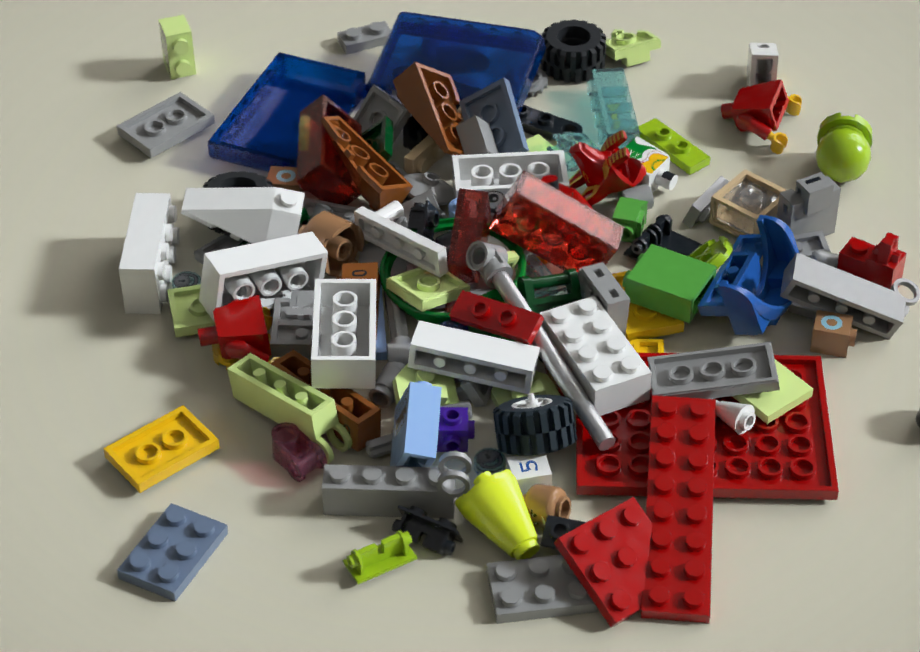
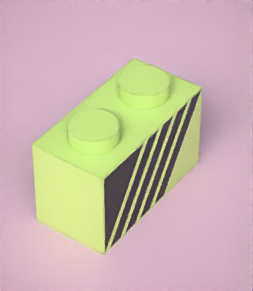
[158,14,196,79]

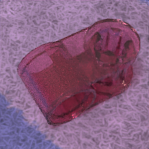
[271,422,327,482]

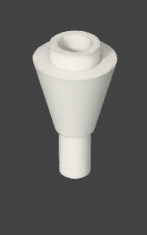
[709,398,756,434]

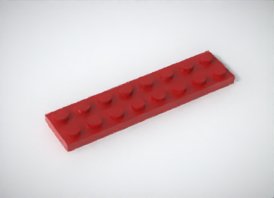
[641,395,716,623]

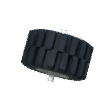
[493,393,577,456]

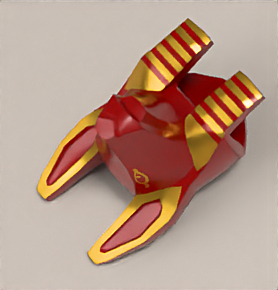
[569,130,646,206]

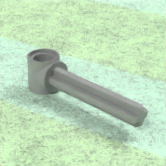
[384,291,412,365]

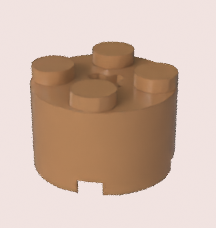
[298,211,364,278]

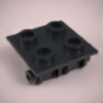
[623,214,702,261]

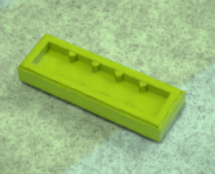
[635,118,711,175]

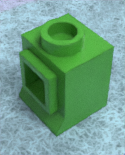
[611,196,648,243]

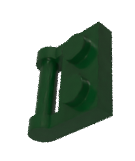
[517,268,582,314]

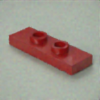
[449,290,544,345]

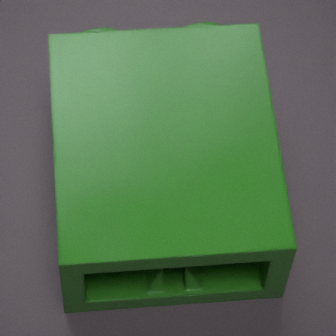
[622,244,717,324]

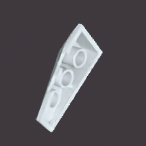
[181,187,305,243]

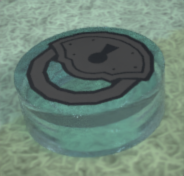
[172,271,201,289]
[474,448,506,475]

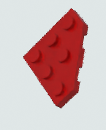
[554,497,653,628]

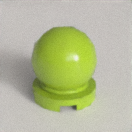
[815,113,873,182]

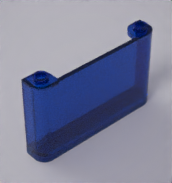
[365,12,546,115]
[208,52,368,178]

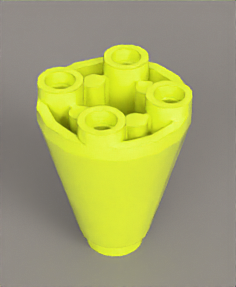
[455,469,540,560]

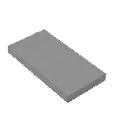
[647,342,780,399]

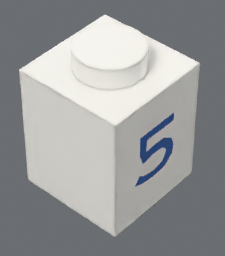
[506,454,552,495]

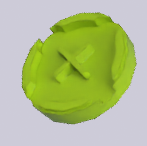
[689,236,733,270]

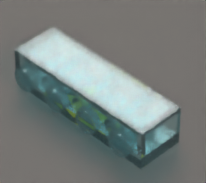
[587,68,640,149]

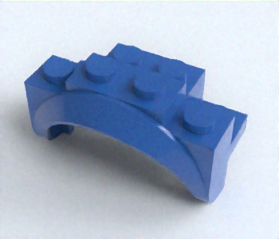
[698,215,799,336]

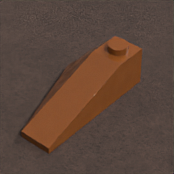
[393,62,465,155]
[321,116,413,211]

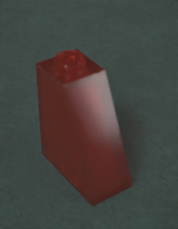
[447,188,492,283]

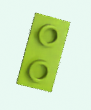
[343,530,417,585]

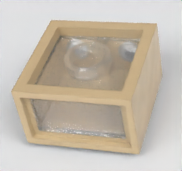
[709,169,786,237]

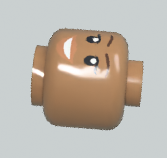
[523,484,571,528]

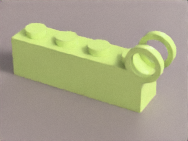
[227,353,352,465]

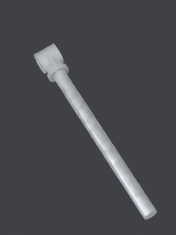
[466,241,616,451]

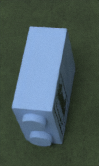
[390,381,442,467]

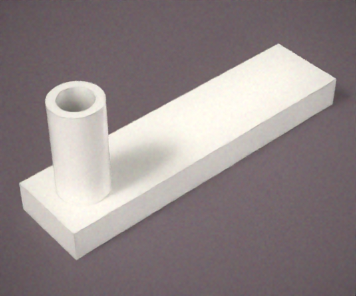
[354,200,448,277]

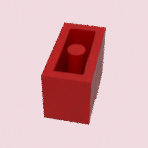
[837,232,907,290]

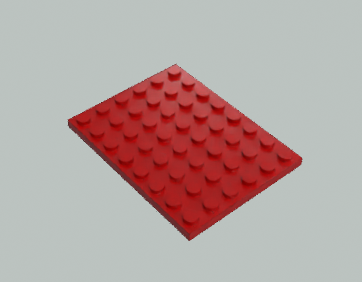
[576,352,839,500]

